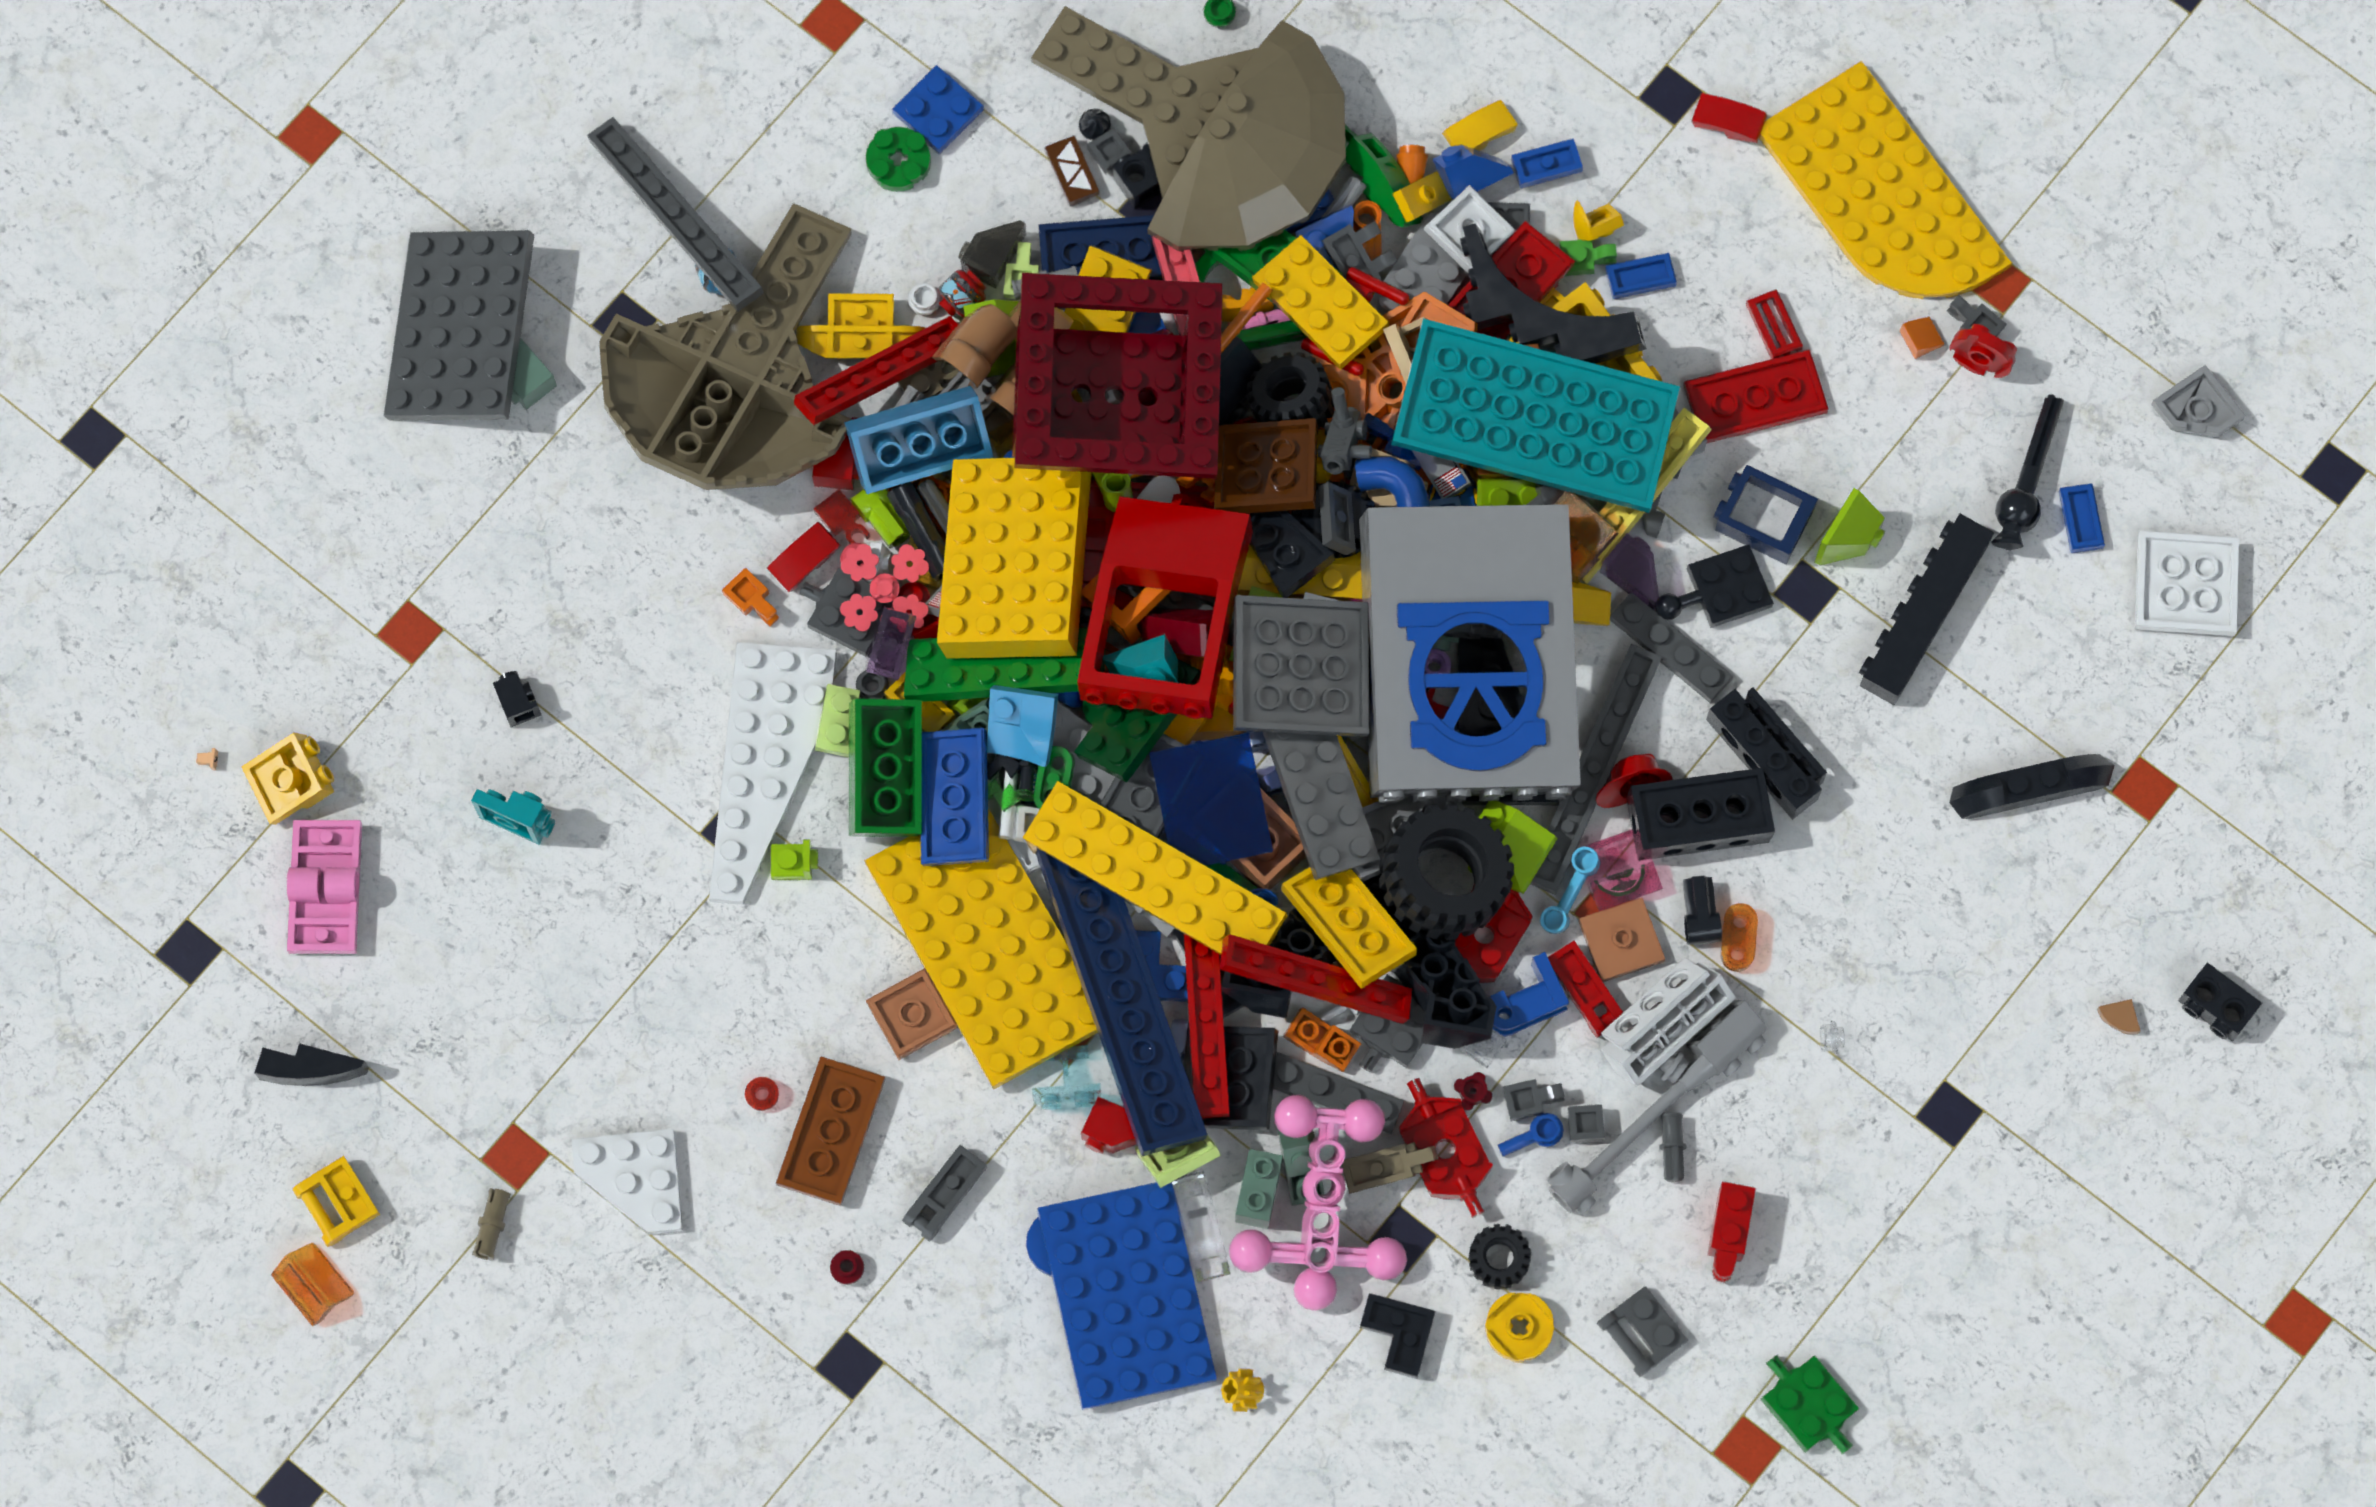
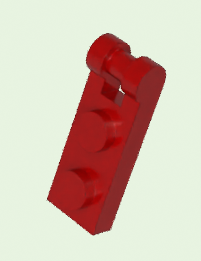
[1548,941,1623,1038]

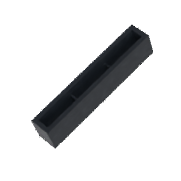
[1859,513,1995,705]

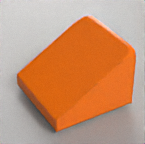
[1900,316,1944,359]

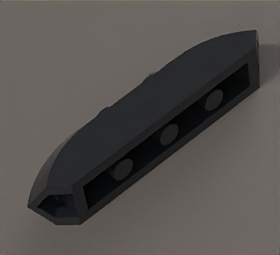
[1949,754,2115,819]

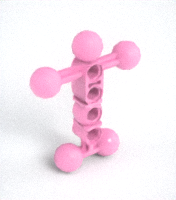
[1229,1095,1407,1311]

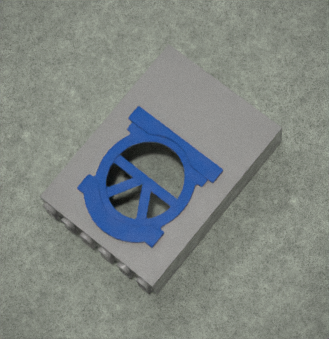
[1359,504,1581,804]

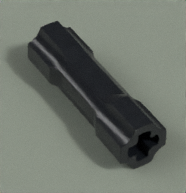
[887,482,946,581]

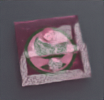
[1576,829,1663,911]

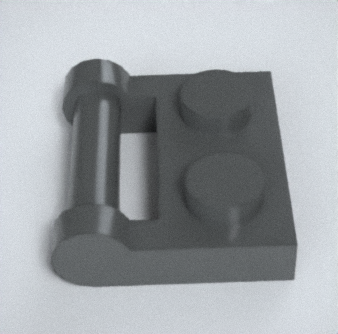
[1597,1286,1688,1378]

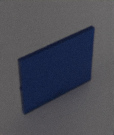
[1149,733,1273,866]

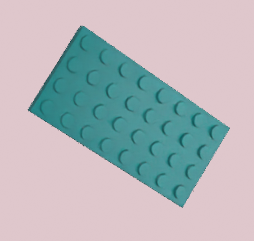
[1391,318,1680,513]

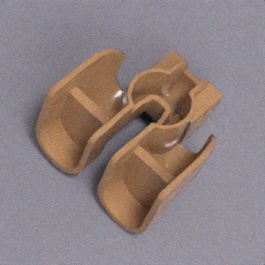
[932,300,1074,416]

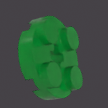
[866,127,931,192]

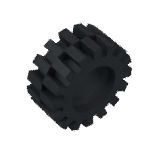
[1468,1224,1531,1290]

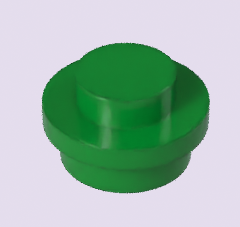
[1204,0,1236,27]

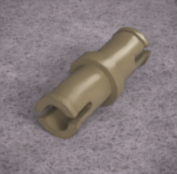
[472,1188,511,1260]

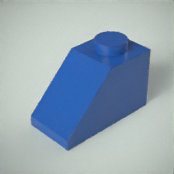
[1433,145,1514,199]

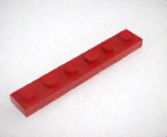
[794,316,959,425]
[1184,934,1229,1118]
[1220,934,1412,1024]

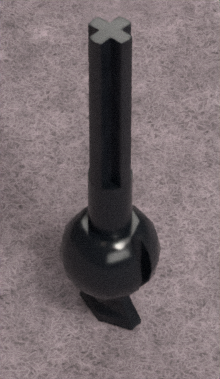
[1991,394,2064,551]

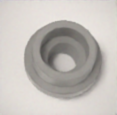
[1659,1051,1689,1084]

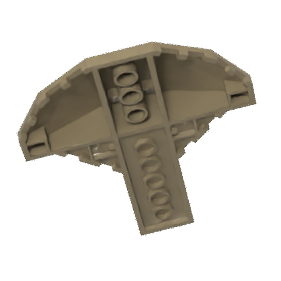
[1031,6,1346,251]
[599,203,852,490]

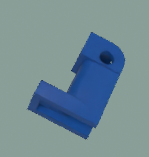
[1490,952,1569,1037]

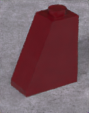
[1138,608,1230,657]

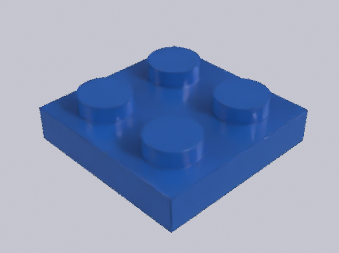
[892,65,984,154]

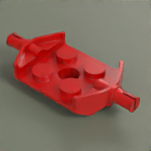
[1455,885,1533,983]
[1399,1078,1493,1218]

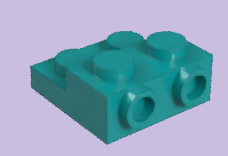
[471,789,555,845]

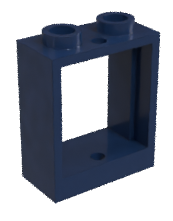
[1713,464,1818,565]

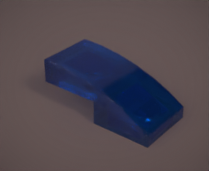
[1364,413,1421,472]

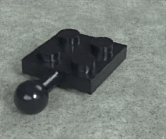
[1656,544,1774,628]

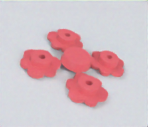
[840,544,929,632]

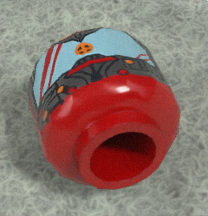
[938,269,987,318]

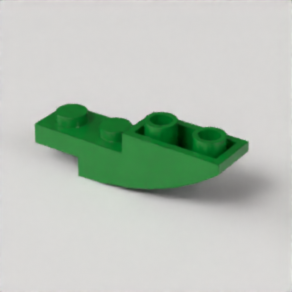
[1345,124,1423,228]

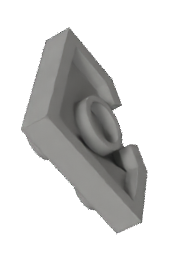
[2151,365,2246,438]

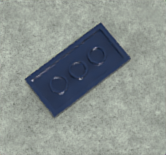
[1038,215,1163,280]

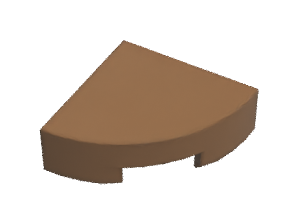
[2097,999,2141,1035]

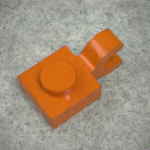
[722,568,779,627]

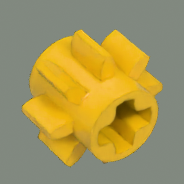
[1221,1369,1264,1412]

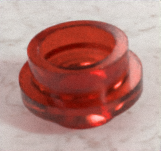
[745,1077,779,1111]

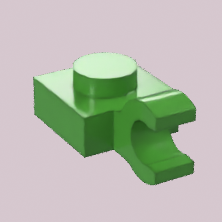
[1560,240,1617,276]

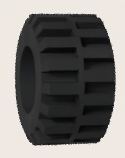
[1246,352,1334,429]

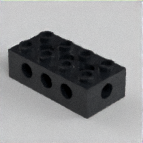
[1626,768,1775,861]

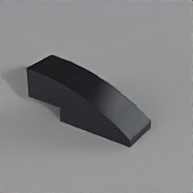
[254,1043,369,1086]

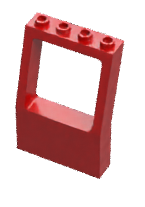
[1077,496,1253,719]

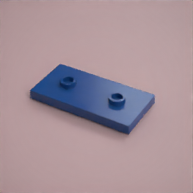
[921,728,989,866]

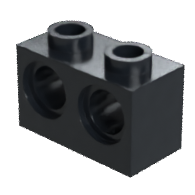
[1113,142,1161,209]
[2178,962,2262,1042]

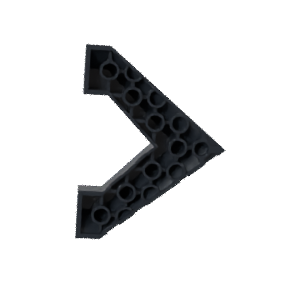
[1221,874,1497,1049]

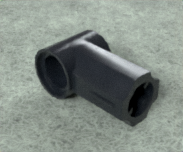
[1683,876,1722,945]

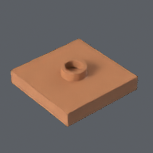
[1578,898,1665,982]
[866,968,958,1060]

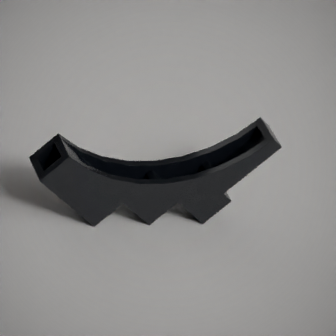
[1460,223,1647,364]

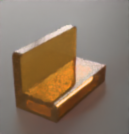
[271,1243,354,1327]

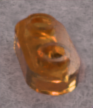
[1720,903,1758,972]

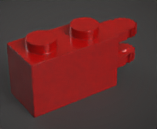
[1707,1181,1756,1283]

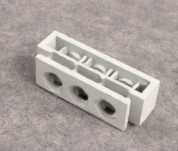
[1601,958,1736,1087]

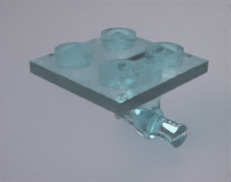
[1032,1044,1102,1110]

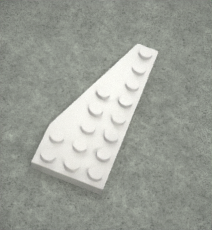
[709,642,837,905]

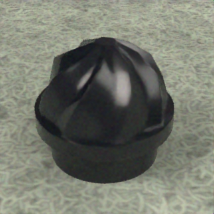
[1079,109,1111,141]

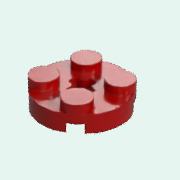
[1949,324,2017,378]

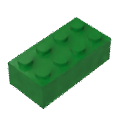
[849,699,922,837]

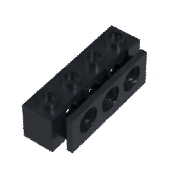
[1706,687,1827,820]

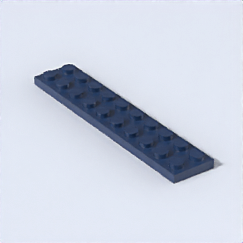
[1035,848,1208,1157]

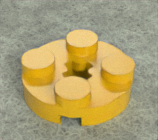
[1485,1292,1554,1363]

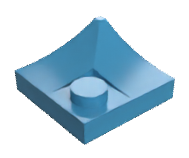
[987,685,1058,767]

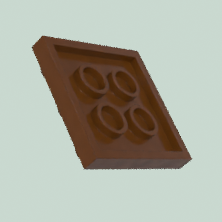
[1214,418,1318,513]

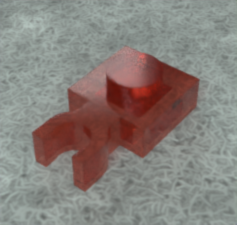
[814,489,870,544]

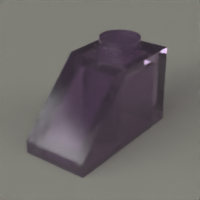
[1600,533,1659,610]
[865,607,916,680]

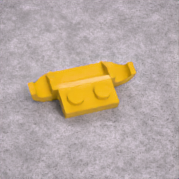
[796,293,926,359]

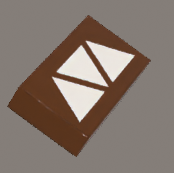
[1045,135,1100,207]

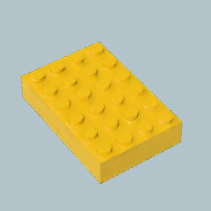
[937,458,1091,659]

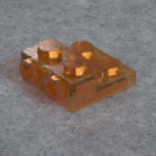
[1554,491,1619,584]

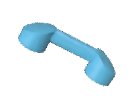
[1540,846,1600,934]

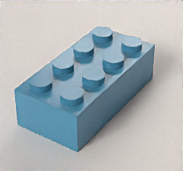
[844,385,994,494]

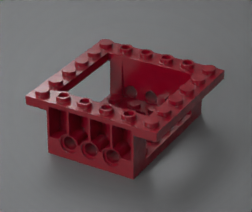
[1012,273,1223,479]

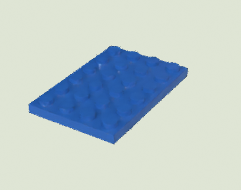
[1037,1182,1217,1410]

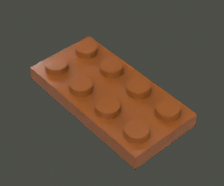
[776,1056,886,1206]

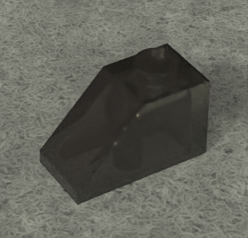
[958,220,1026,289]

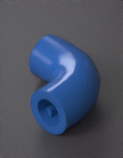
[1355,457,1430,507]

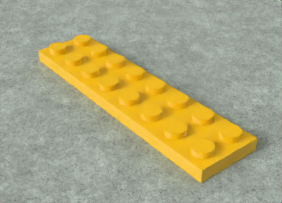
[1022,781,1288,955]

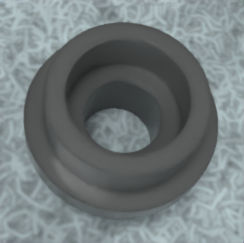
[856,669,889,699]

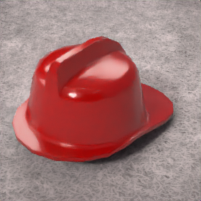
[1595,754,1673,808]

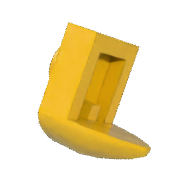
[1573,200,1624,241]

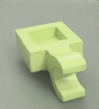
[1004,242,1039,299]

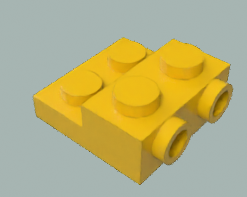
[241,732,335,825]

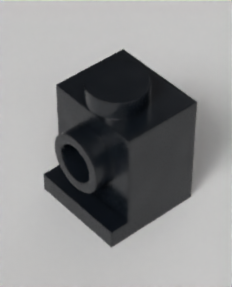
[493,671,542,727]

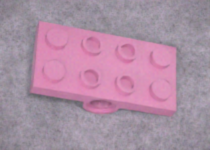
[287,820,362,954]

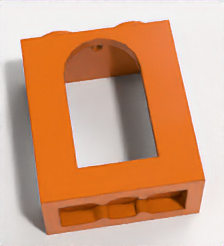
[1081,573,1186,644]

